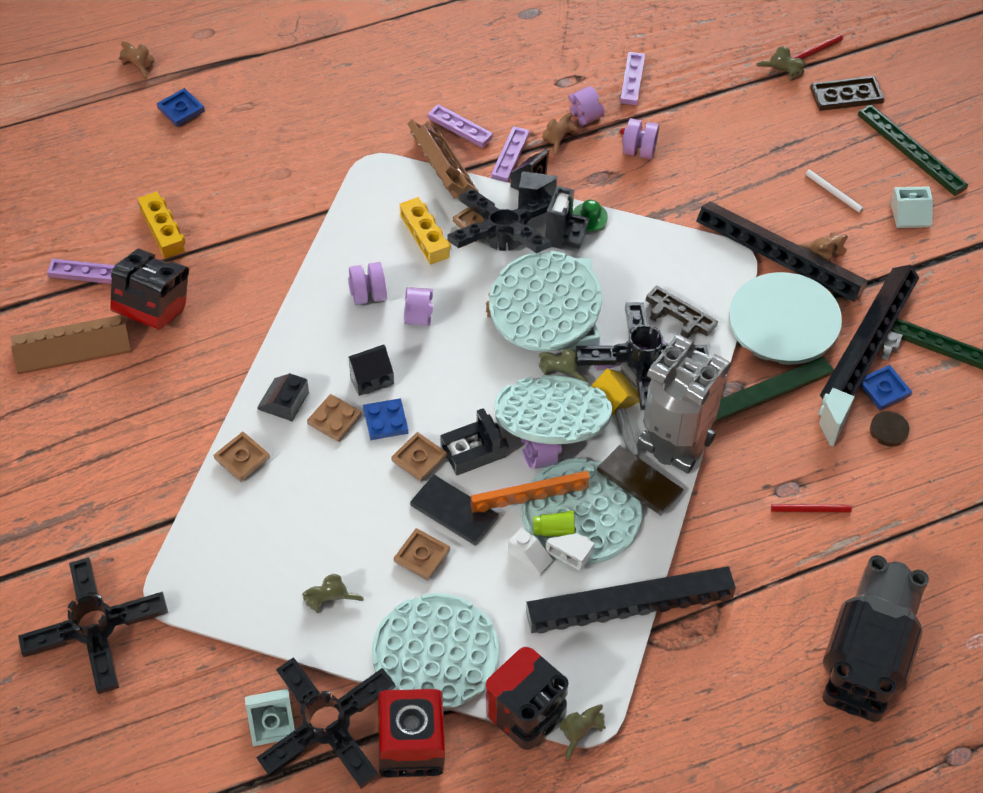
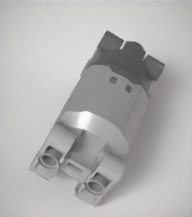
[637,334,732,474]

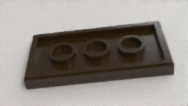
[810,76,885,111]
[596,445,684,516]

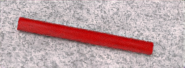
[791,34,843,60]
[771,504,852,513]

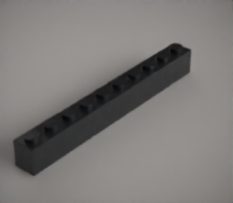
[696,201,868,302]
[820,265,919,399]
[526,566,736,634]

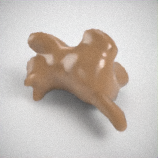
[118,41,154,79]
[542,112,578,155]
[799,233,848,261]

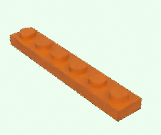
[471,471,590,513]

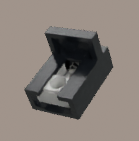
[545,186,590,249]
[440,408,509,476]

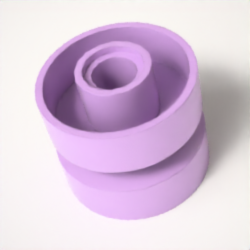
[622,118,659,160]
[348,262,387,305]

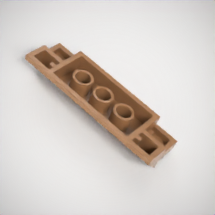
[407,119,479,199]
[11,315,131,374]

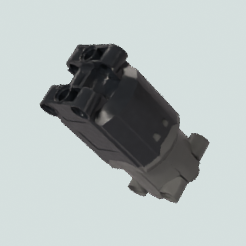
[822,555,929,722]

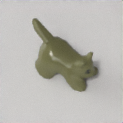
[756,46,806,81]
[539,349,588,382]
[302,574,364,613]
[559,704,606,760]

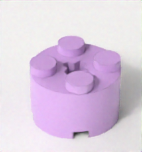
[568,86,604,127]
[404,287,433,326]
[521,438,562,469]

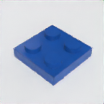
[157,88,205,127]
[859,365,912,410]
[363,398,409,441]

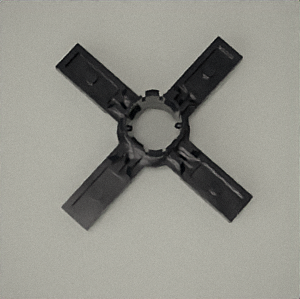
[447,189,552,253]
[575,302,709,410]
[18,557,169,694]
[256,657,396,789]

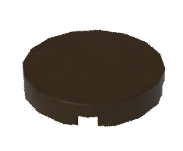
[870,411,910,447]

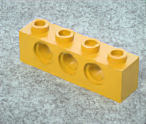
[137,191,186,259]
[399,197,451,265]

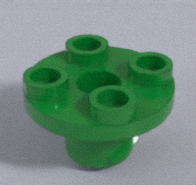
[573,199,608,232]

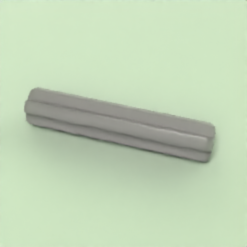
[615,408,640,457]

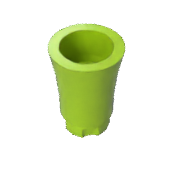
[533,510,575,537]

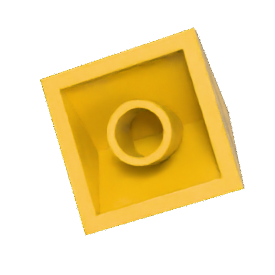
[591,369,639,416]

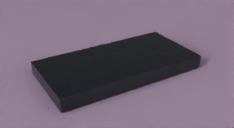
[410,474,499,546]

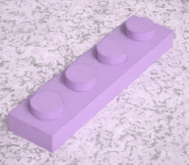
[620,52,645,105]
[428,104,493,148]
[491,126,529,182]
[47,259,115,284]

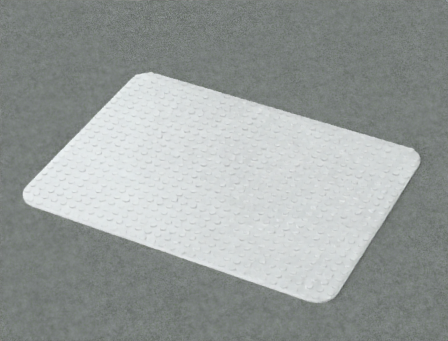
[143,153,757,749]

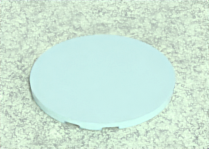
[489,251,602,351]
[729,272,842,365]
[494,375,612,444]
[521,458,642,565]
[372,593,500,711]

